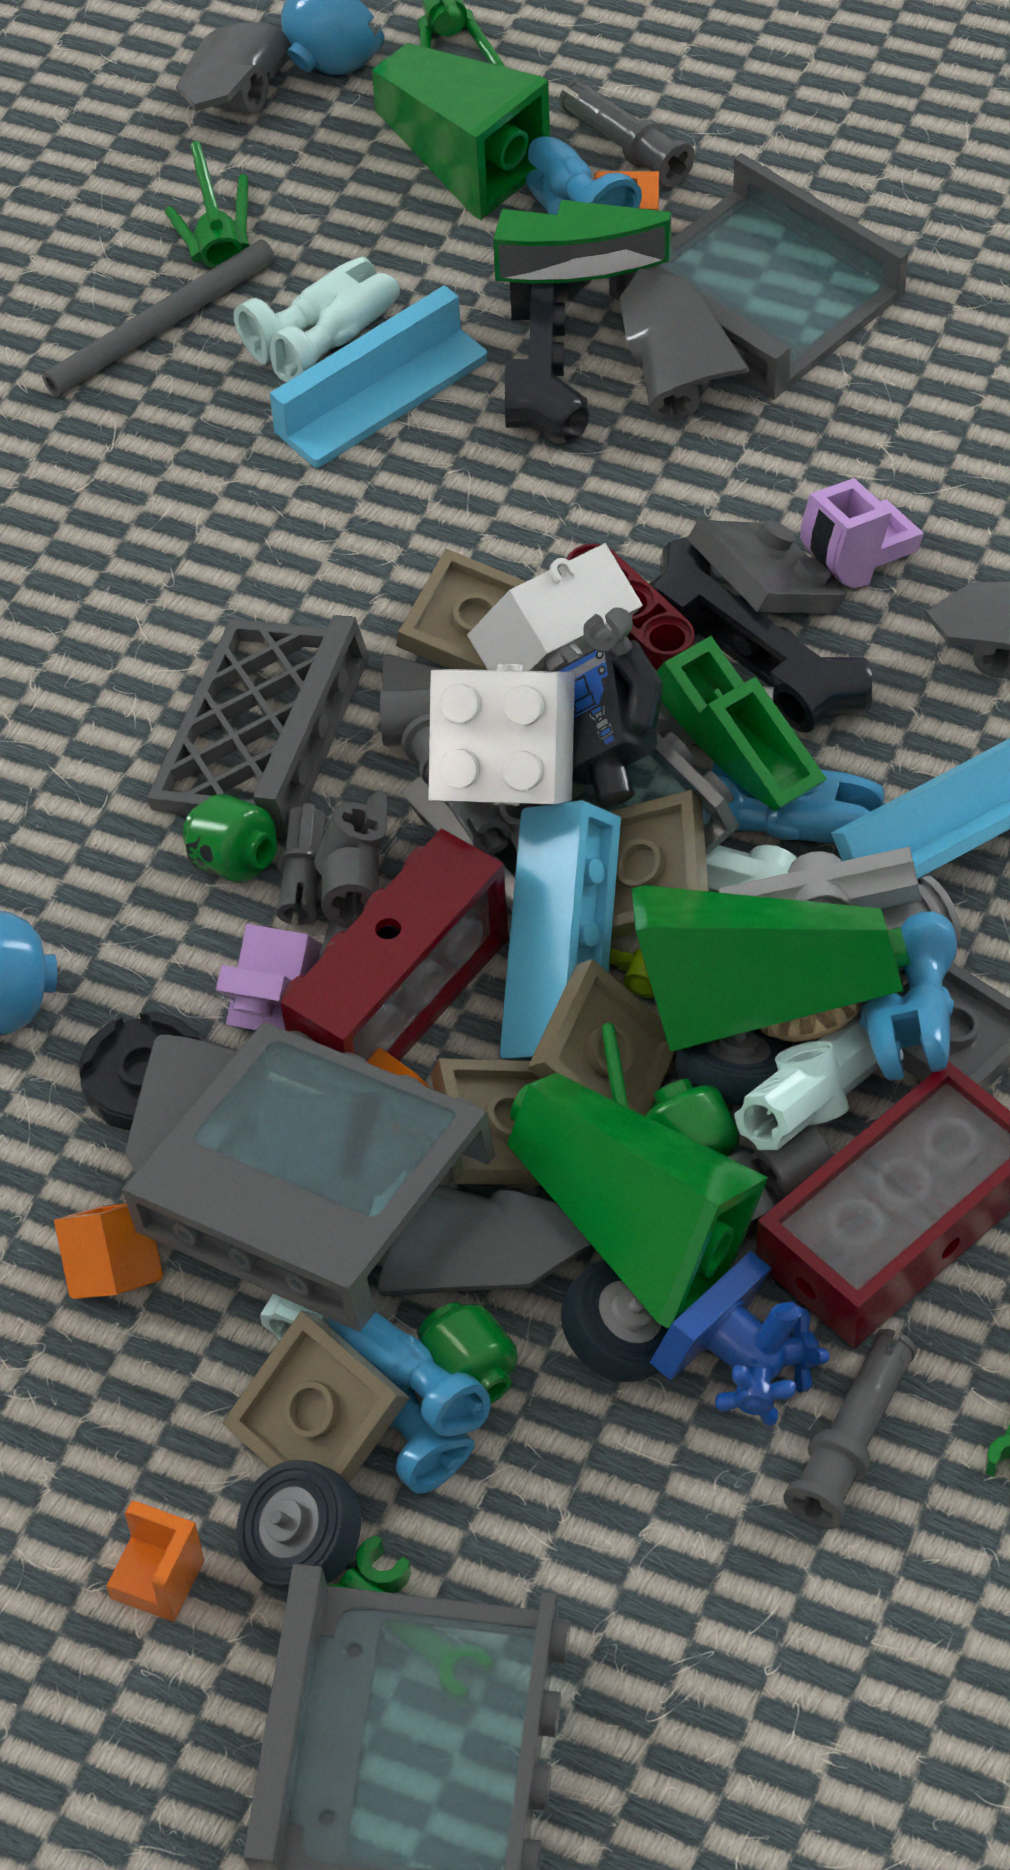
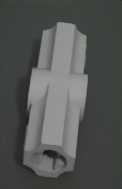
[718,846,922,910]

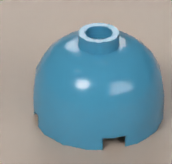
[281,0,385,76]
[0,910,57,1036]

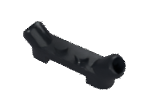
[505,280,591,446]
[649,538,872,733]

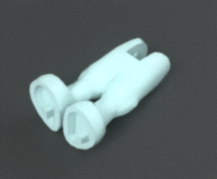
[234,256,400,382]

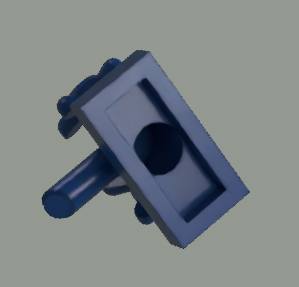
[650,1251,830,1426]

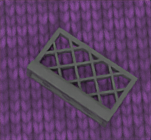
[147,615,369,839]

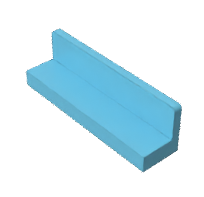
[269,285,487,468]
[831,738,1010,879]
[500,800,621,1061]

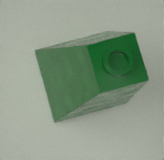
[372,43,550,220]
[632,885,910,1052]
[507,1072,768,1329]

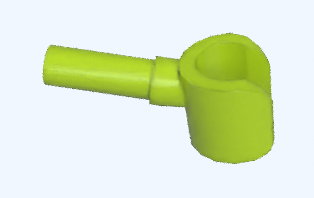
[609,947,654,998]

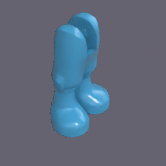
[525,136,642,215]
[702,762,885,845]
[859,911,957,1080]
[327,1311,491,1494]

